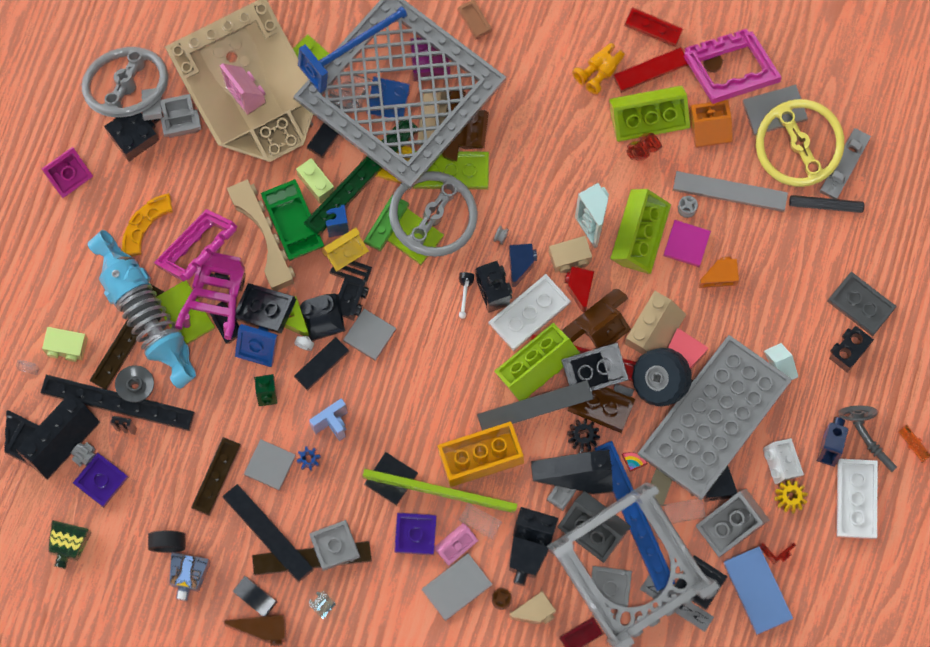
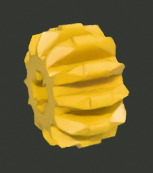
[774,480,808,514]

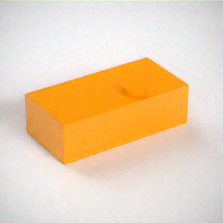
[437,421,524,488]

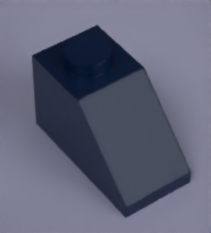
[509,244,537,287]

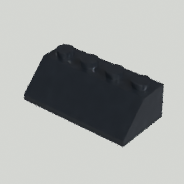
[17,393,100,480]

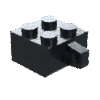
[104,113,161,162]
[475,261,513,313]

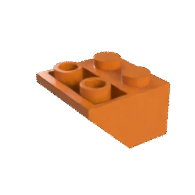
[689,100,733,148]

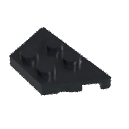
[4,410,39,466]

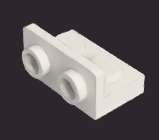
[763,438,804,484]

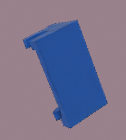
[326,205,349,237]

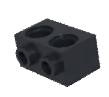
[829,325,874,373]

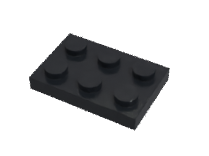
[235,283,297,333]

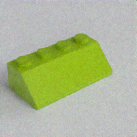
[609,85,690,142]
[610,189,671,274]
[494,322,580,401]

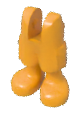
[572,42,625,95]

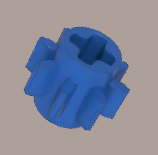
[296,446,321,471]

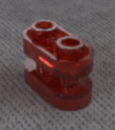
[626,132,662,161]

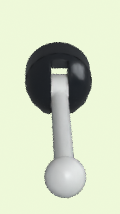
[459,272,475,319]

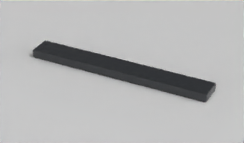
[40,375,195,431]

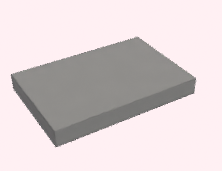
[742,85,808,135]
[421,553,492,621]

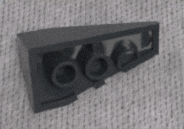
[531,450,613,494]

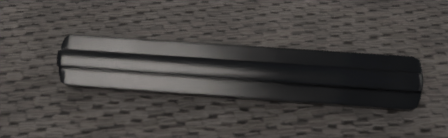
[789,195,865,213]

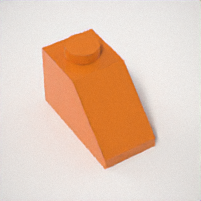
[699,257,739,288]

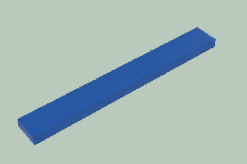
[594,441,675,592]

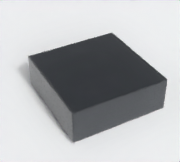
[613,383,635,397]

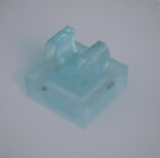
[309,592,336,619]

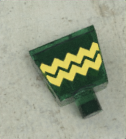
[48,520,91,570]

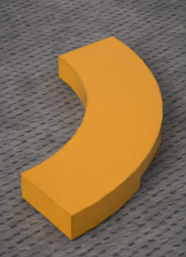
[122,193,173,257]

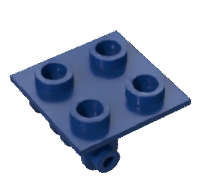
[366,76,410,118]

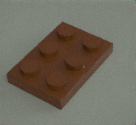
[567,387,636,433]

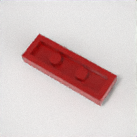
[624,7,683,47]

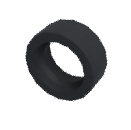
[148,531,185,553]

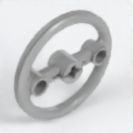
[81,47,168,117]
[389,171,478,257]

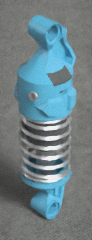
[88,230,196,389]

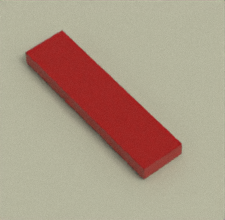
[613,47,688,93]

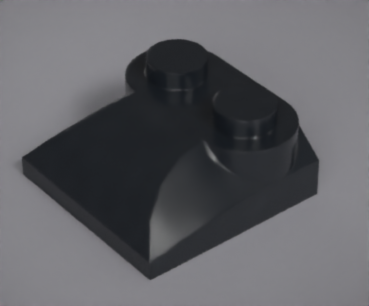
[300,293,345,341]

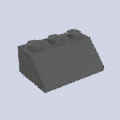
[557,491,631,563]

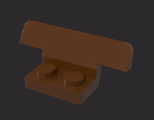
[442,90,489,161]
[562,289,631,348]

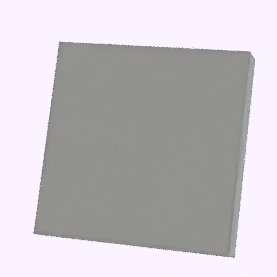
[343,309,396,361]
[244,439,296,491]
[309,520,360,571]
[591,566,632,610]

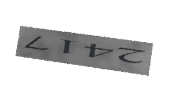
[640,575,714,632]

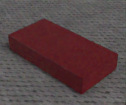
[559,617,603,647]

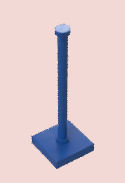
[298,7,407,93]

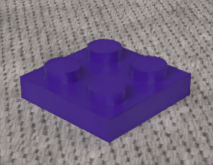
[73,453,129,508]
[394,513,437,555]

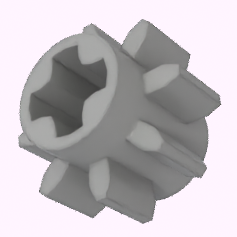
[71,442,95,467]

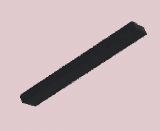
[222,484,313,583]

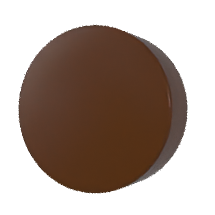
[703,55,723,73]

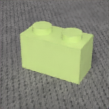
[296,158,334,204]
[42,327,88,362]

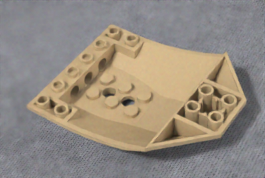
[165,0,313,162]

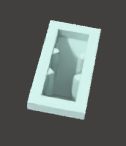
[764,343,798,380]

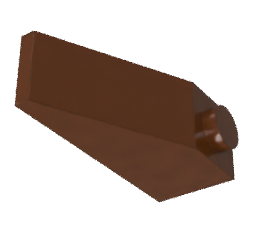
[224,615,287,646]

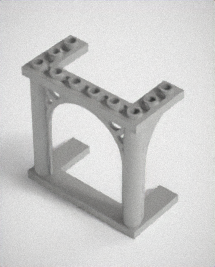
[547,482,720,647]

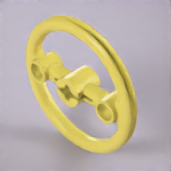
[756,99,845,187]

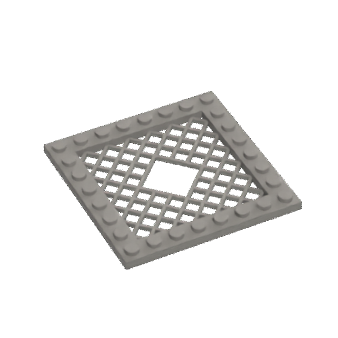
[293,0,506,189]

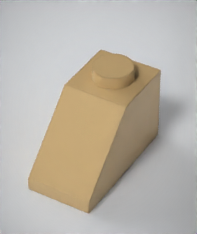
[509,592,556,625]

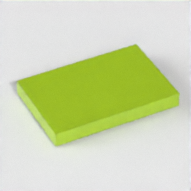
[388,208,444,265]
[156,280,215,345]

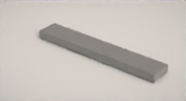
[673,171,788,212]

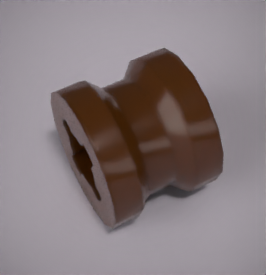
[492,588,512,610]

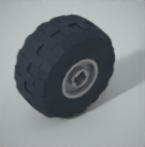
[632,348,692,406]

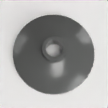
[115,365,154,403]

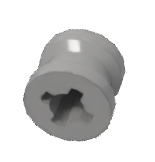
[678,196,698,218]

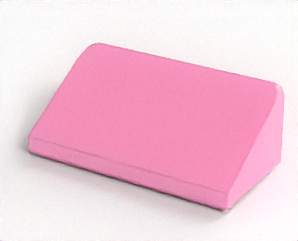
[434,523,478,566]

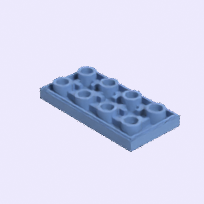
[723,546,793,635]

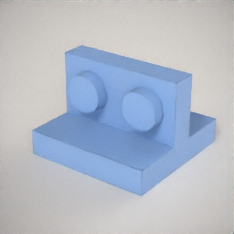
[309,398,348,441]

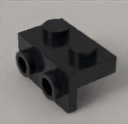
[338,277,369,320]
[513,507,558,546]

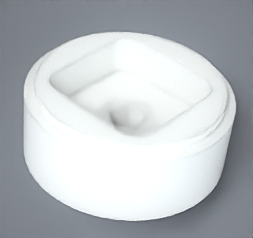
[294,336,314,351]

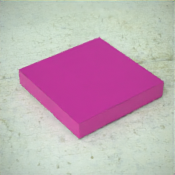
[663,220,711,267]

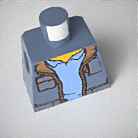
[170,552,210,601]

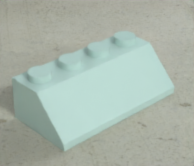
[575,183,609,248]

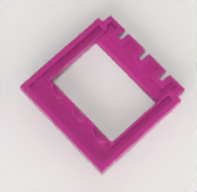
[684,29,781,104]
[154,209,237,282]

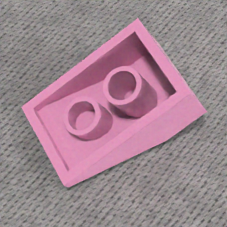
[220,64,266,115]

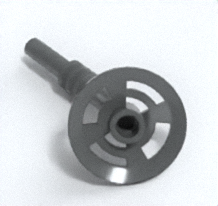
[838,406,897,472]

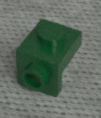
[254,374,277,406]

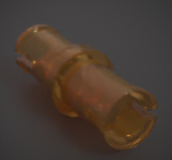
[898,425,930,463]

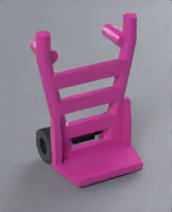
[175,253,246,340]

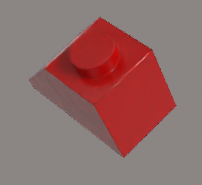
[565,267,594,312]

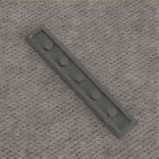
[477,380,594,431]

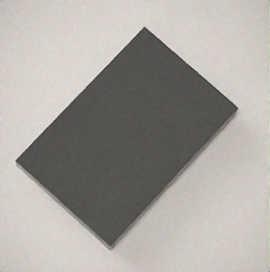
[827,272,897,337]

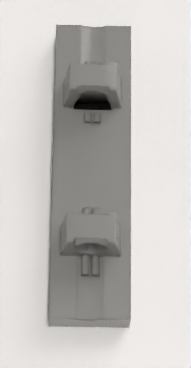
[820,128,871,199]

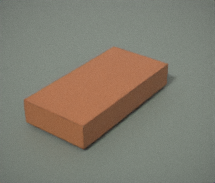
[458,0,492,40]

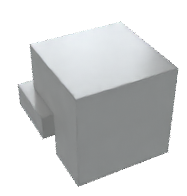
[160,94,202,138]

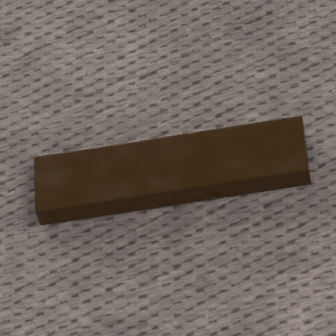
[191,437,241,516]

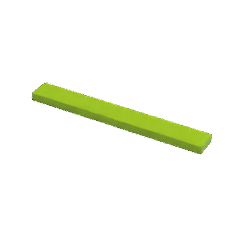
[362,469,517,513]

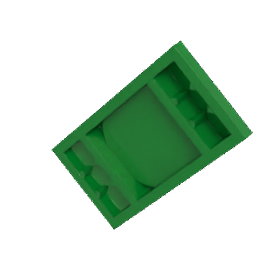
[261,179,325,261]

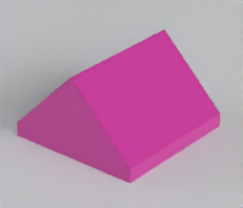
[42,147,93,198]

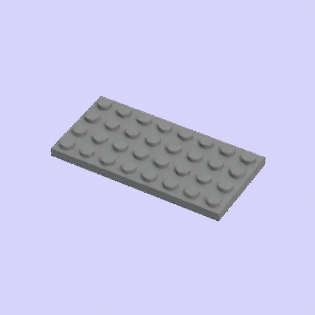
[638,335,792,500]

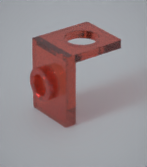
[760,542,796,565]

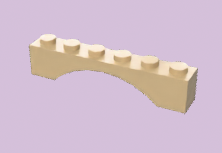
[227,179,296,291]

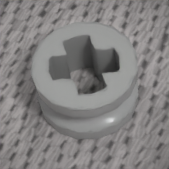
[493,226,509,245]

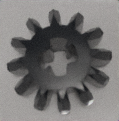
[567,419,600,452]

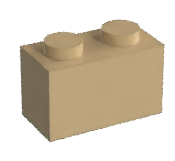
[548,236,592,273]

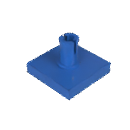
[235,324,278,367]

